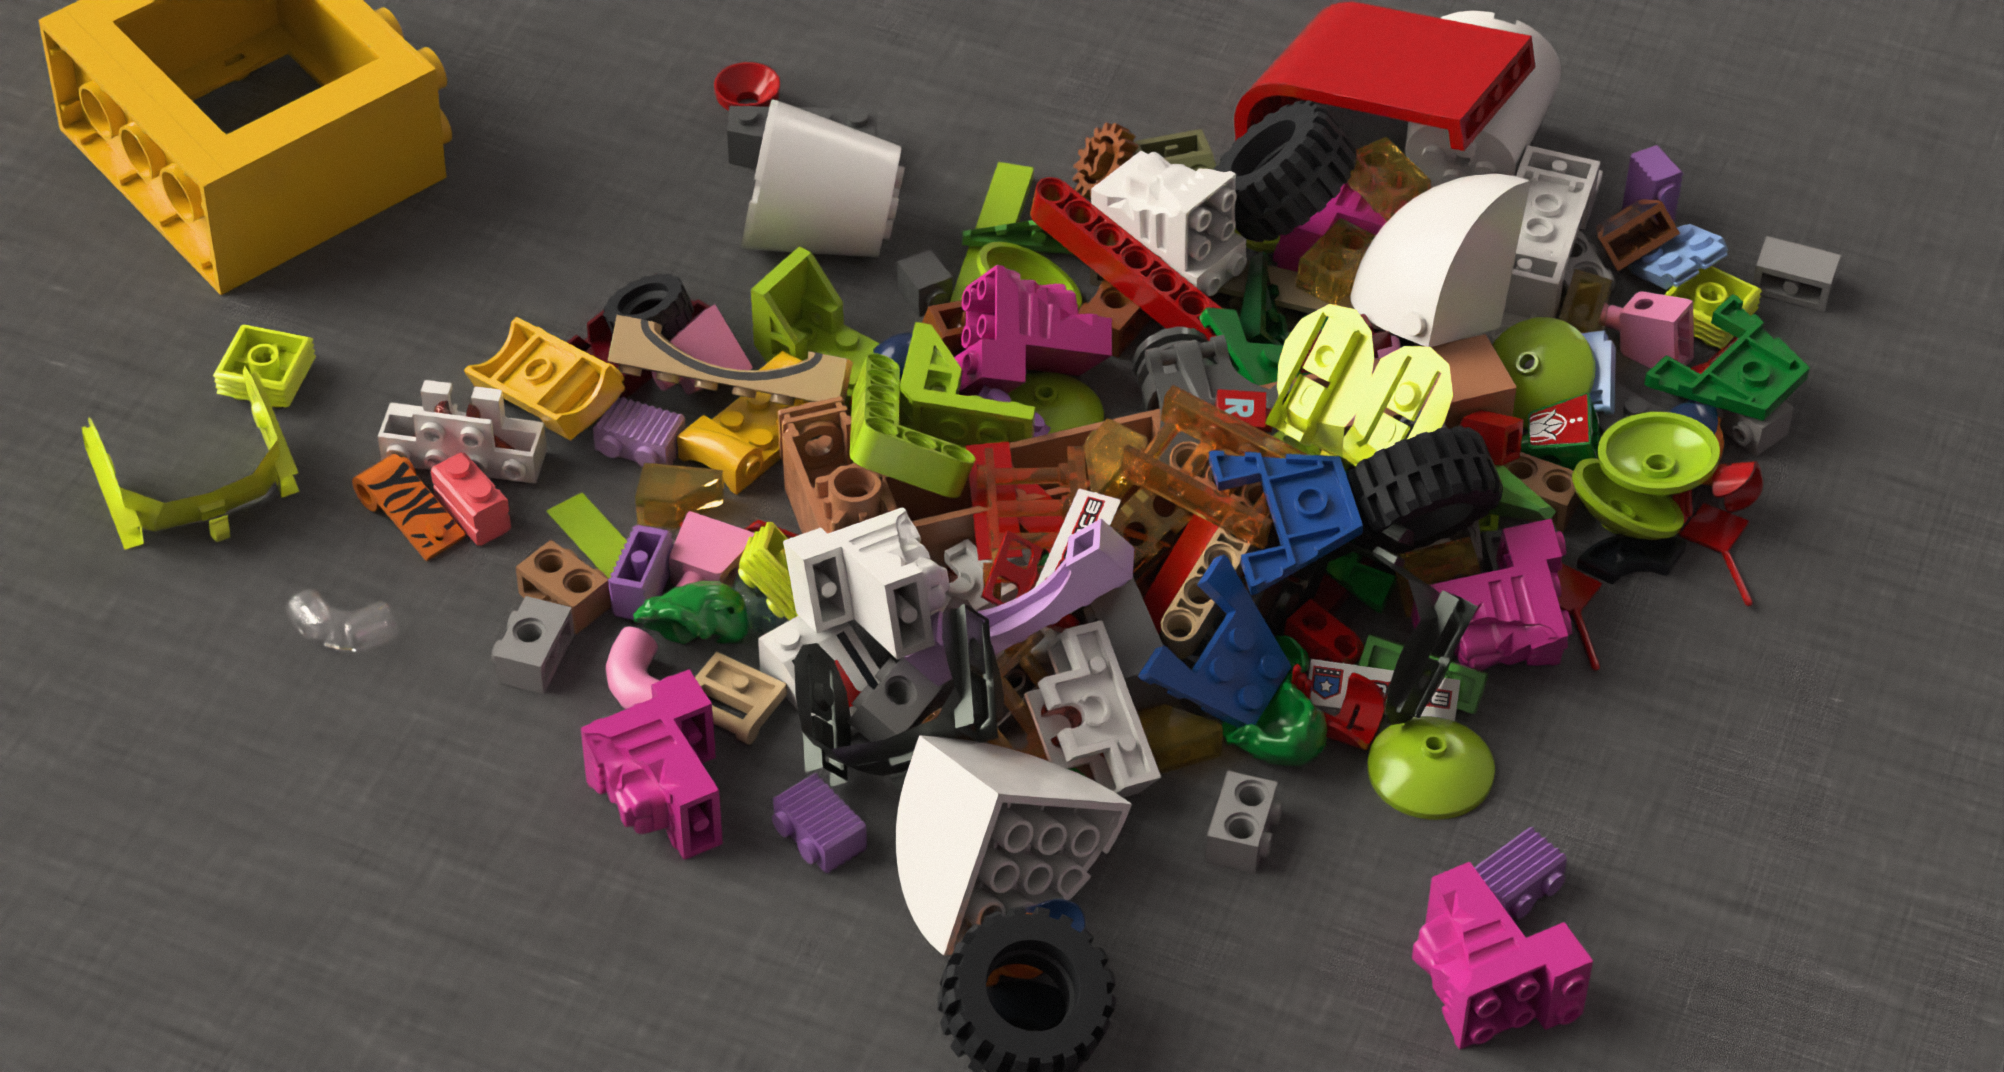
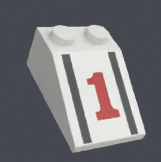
[758,615,898,736]

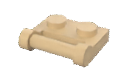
[695,652,787,745]

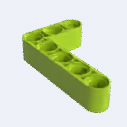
[850,353,976,498]

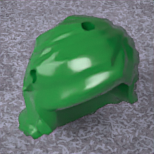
[633,581,749,644]
[1218,679,1328,766]

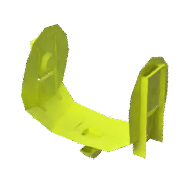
[1265,304,1453,470]
[81,365,300,550]

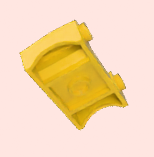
[463,317,626,441]
[677,351,809,495]

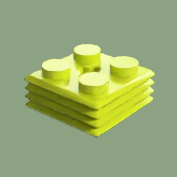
[1664,266,1762,349]
[213,325,316,408]
[738,522,798,621]

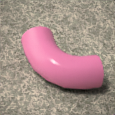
[606,627,660,709]

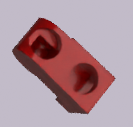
[1284,599,1364,665]

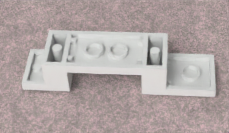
[1465,145,1603,369]

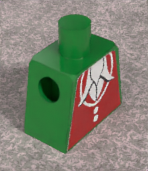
[1520,392,1600,471]

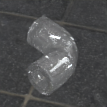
[286,589,398,652]

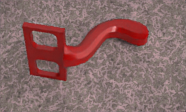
[981,530,1080,633]

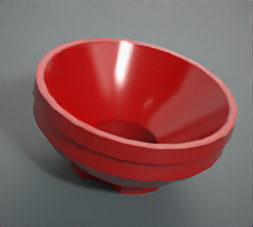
[714,62,781,111]

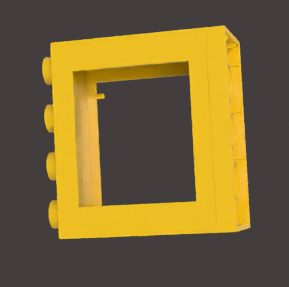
[38,0,452,295]

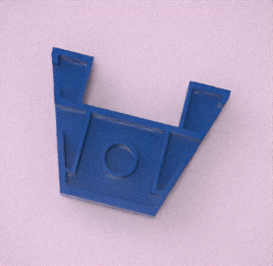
[1209,450,1363,595]
[1138,554,1292,728]

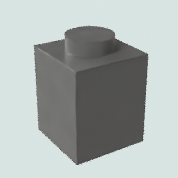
[897,249,952,317]

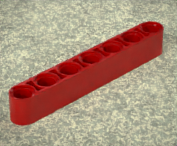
[1030,177,1231,358]

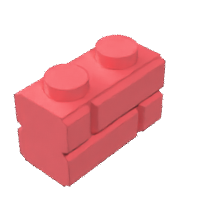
[431,452,511,546]

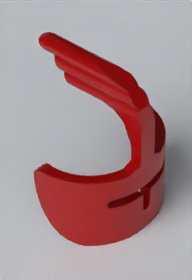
[1672,461,1764,533]
[1292,664,1386,750]

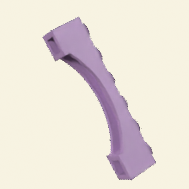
[905,518,1134,687]

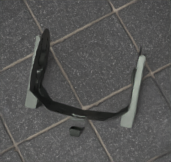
[1258,523,1478,725]
[794,596,1004,794]

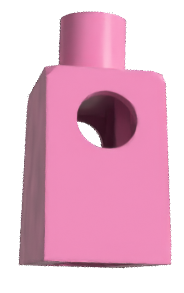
[1604,291,1694,368]
[652,304,753,395]
[669,511,754,589]

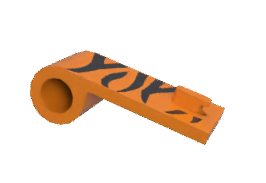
[352,454,466,562]

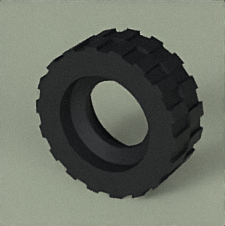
[603,273,694,339]

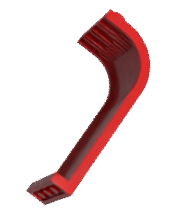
[1234,2,1536,151]

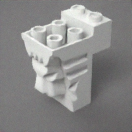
[1091,151,1247,297]
[783,507,950,659]

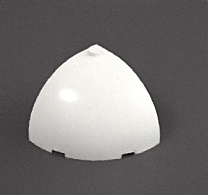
[1350,174,1531,347]
[896,735,1132,955]

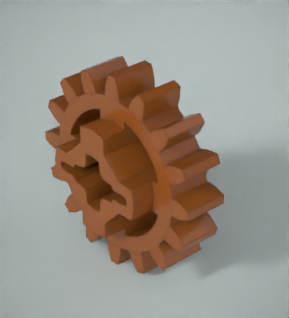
[1072,122,1138,201]

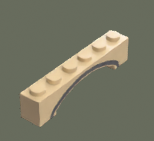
[608,315,853,406]

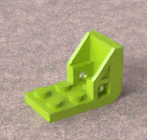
[751,246,880,409]
[900,322,1035,449]

